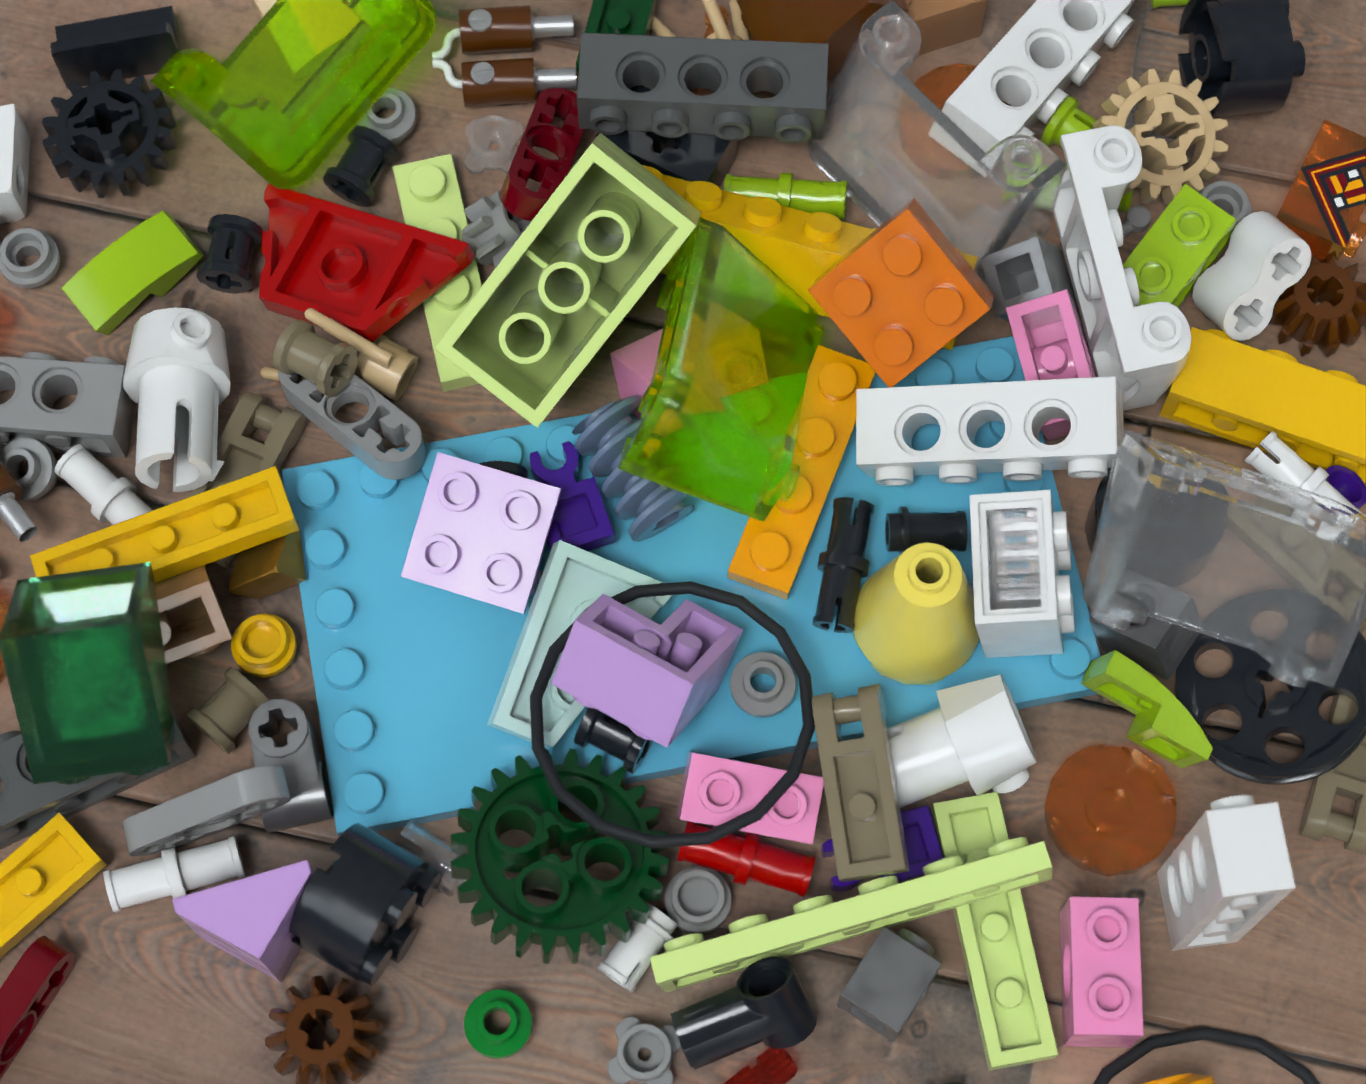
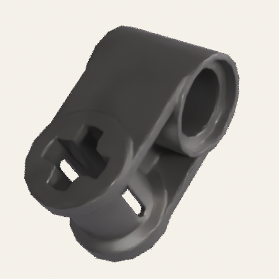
[249,699,333,833]

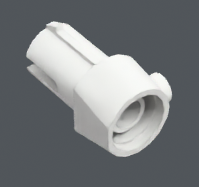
[123,307,231,492]
[887,675,1037,808]

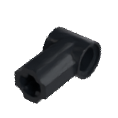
[671,957,817,1070]

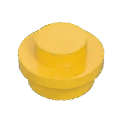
[231,613,297,678]

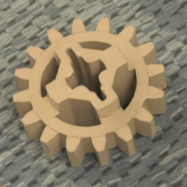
[1093,69,1229,205]

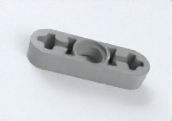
[278,370,426,480]
[122,765,291,857]

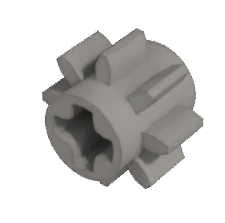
[462,190,531,267]

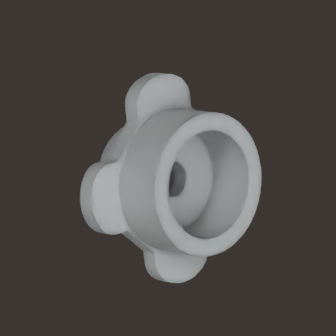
[607,1017,681,1084]

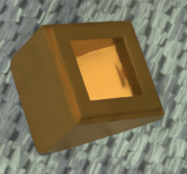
[229,520,306,600]

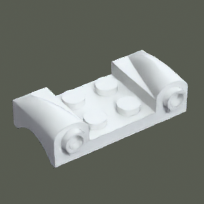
[1046,125,1191,411]

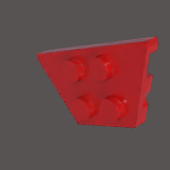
[259,183,475,342]

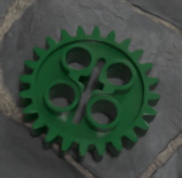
[450,749,669,964]

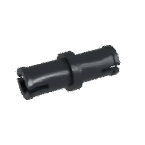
[812,497,874,633]

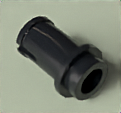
[885,506,967,555]

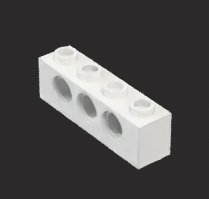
[931,0,1134,176]
[856,376,1124,486]
[1157,795,1295,951]

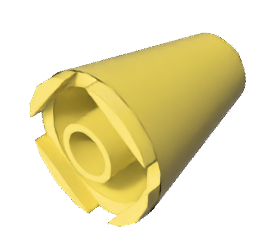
[853,543,979,684]

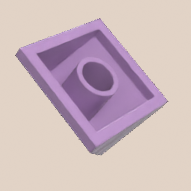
[172,860,315,982]

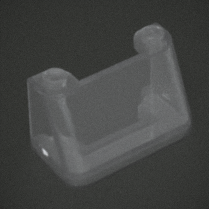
[807,0,1067,285]
[1082,430,1366,688]

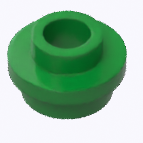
[464,989,532,1059]

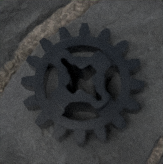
[42,69,177,198]

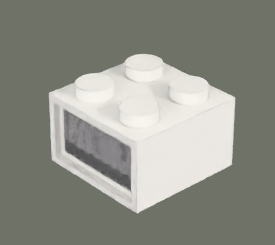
[969,490,1075,658]

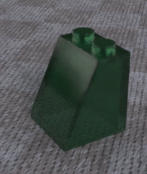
[0,562,175,785]

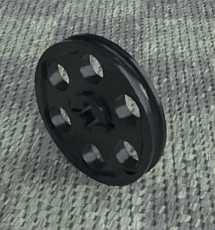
[1175,590,1366,785]

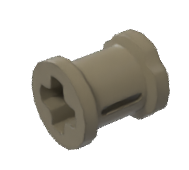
[273,319,358,398]
[186,667,269,754]

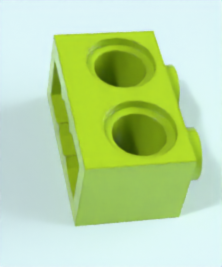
[1123,184,1236,308]

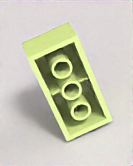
[434,133,701,428]

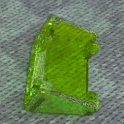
[151,0,437,189]
[618,217,824,522]

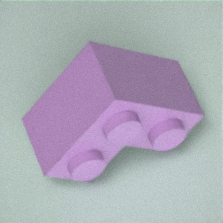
[551,594,743,748]

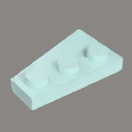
[487,540,672,748]

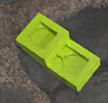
[61,211,204,335]
[1080,650,1213,768]

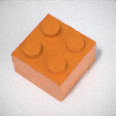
[808,198,995,388]

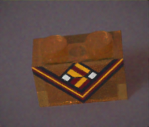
[1276,120,1366,263]

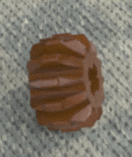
[1268,251,1366,358]
[265,975,383,1084]

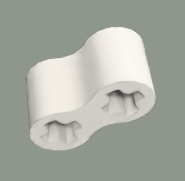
[1192,211,1312,341]

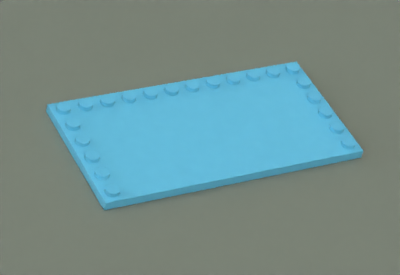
[282,336,1100,837]

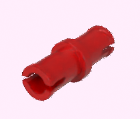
[677,821,816,897]

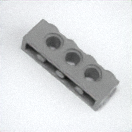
[0,352,136,458]

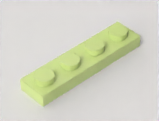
[392,154,482,392]
[931,792,1058,1071]

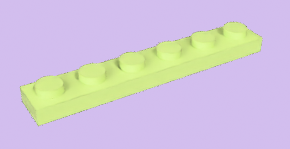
[649,837,1053,993]

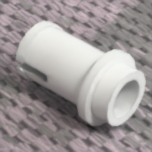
[597,902,678,993]

